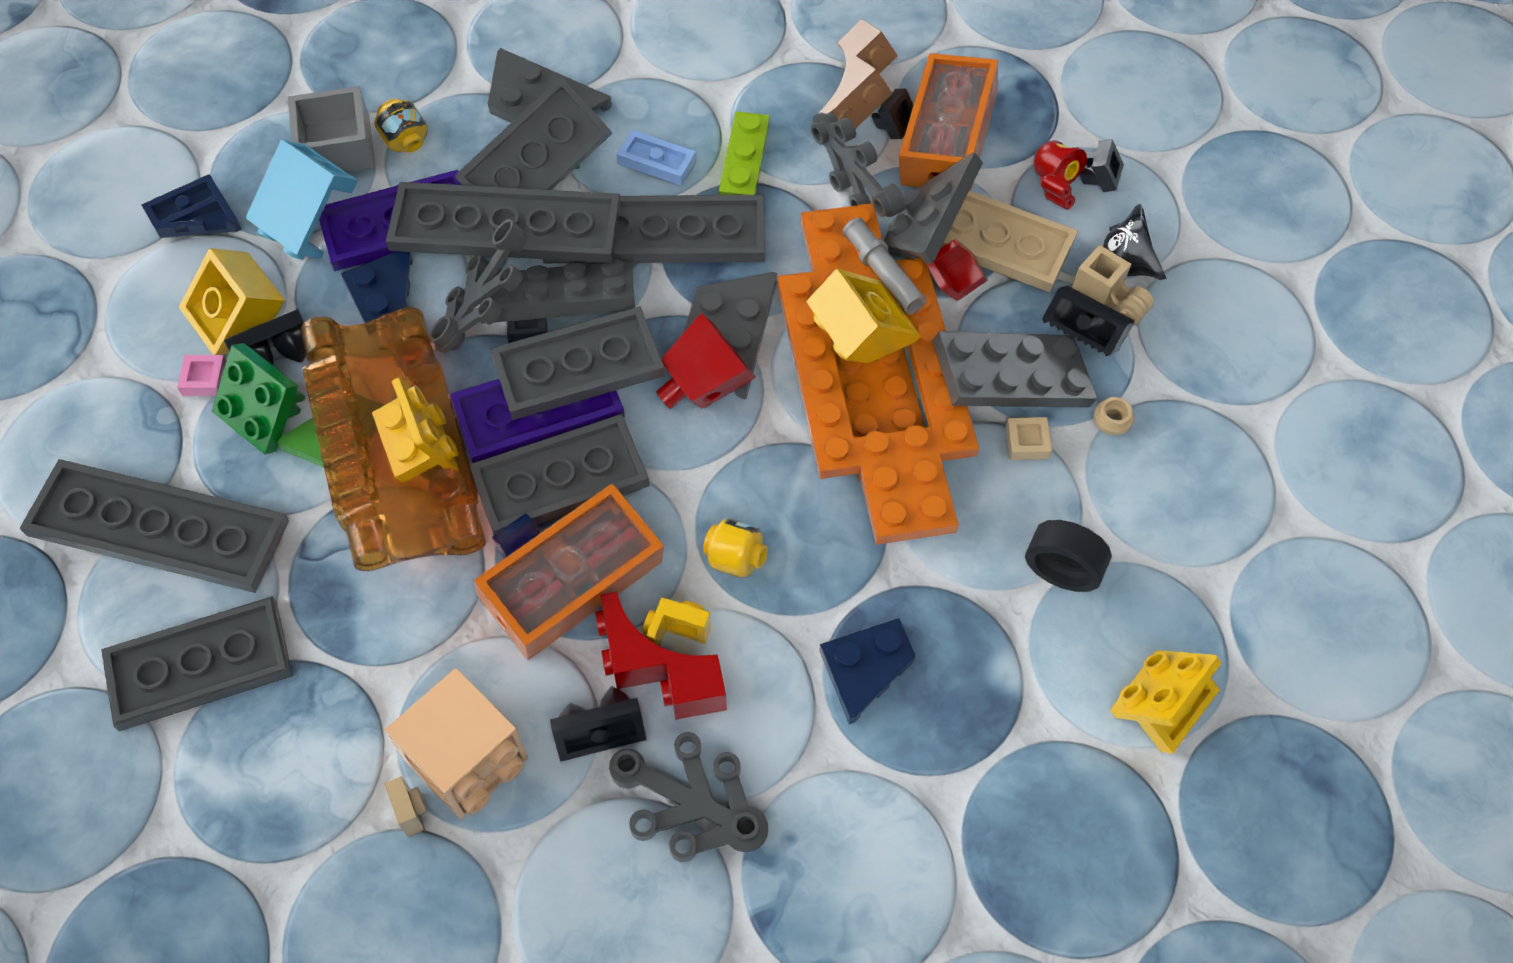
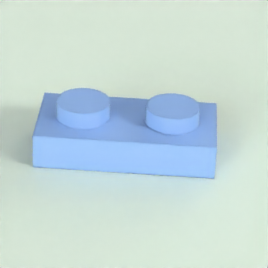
[616,130,696,186]

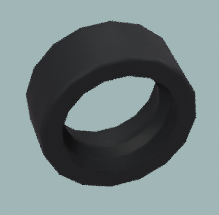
[1025,520,1112,592]

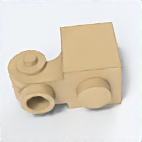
[1072,245,1154,326]

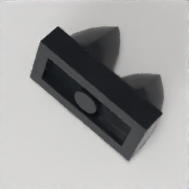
[224,309,308,366]
[550,686,647,762]

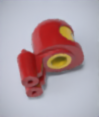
[1033,140,1087,210]

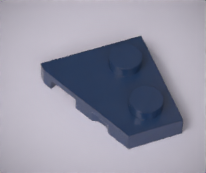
[141,174,242,238]
[819,618,915,724]

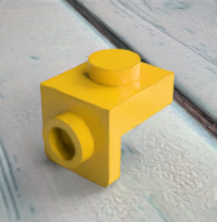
[643,597,711,646]

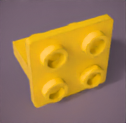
[372,377,459,483]
[1110,650,1222,754]

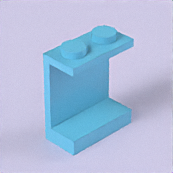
[246,139,358,260]

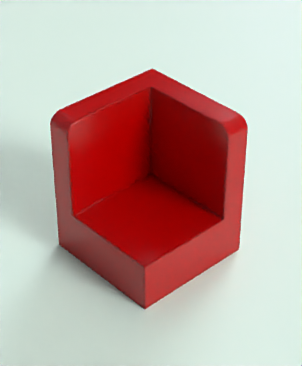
[926,239,988,301]

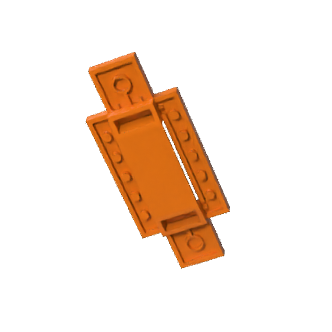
[777,203,979,545]

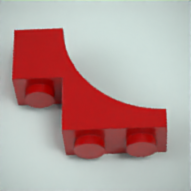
[595,591,727,720]

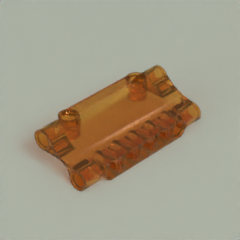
[301,307,486,571]

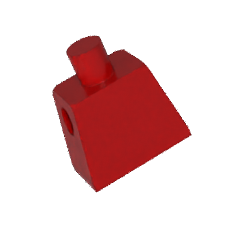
[656,313,756,409]

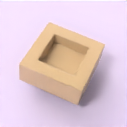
[1005,417,1052,460]
[384,776,427,837]

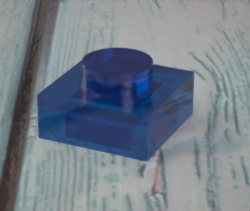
[492,513,540,559]

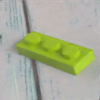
[719,111,770,195]

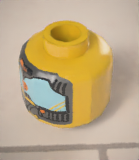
[374,99,428,153]
[703,519,768,578]

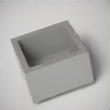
[288,86,375,173]

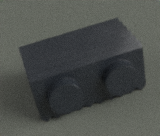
[1042,285,1135,356]

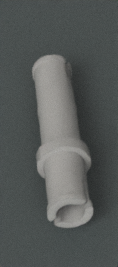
[843,217,926,315]

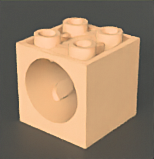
[384,668,528,820]

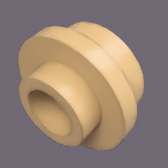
[1094,397,1134,435]

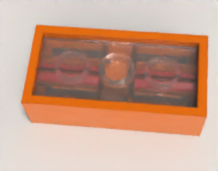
[899,53,998,191]
[474,483,664,660]

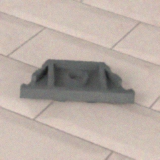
[488,48,612,123]
[884,152,983,264]
[684,272,778,399]

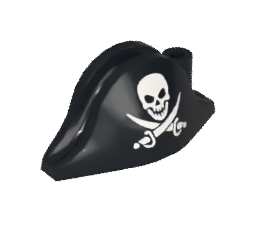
[1103,203,1167,280]

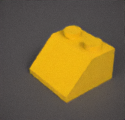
[179,248,285,355]
[806,268,921,364]

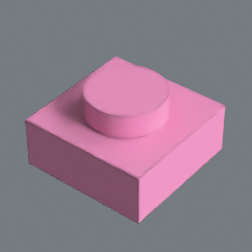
[177,355,227,396]

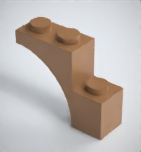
[819,19,898,129]

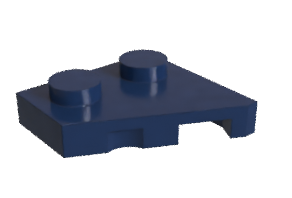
[341,251,413,336]

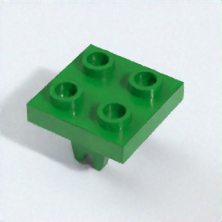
[211,343,305,455]

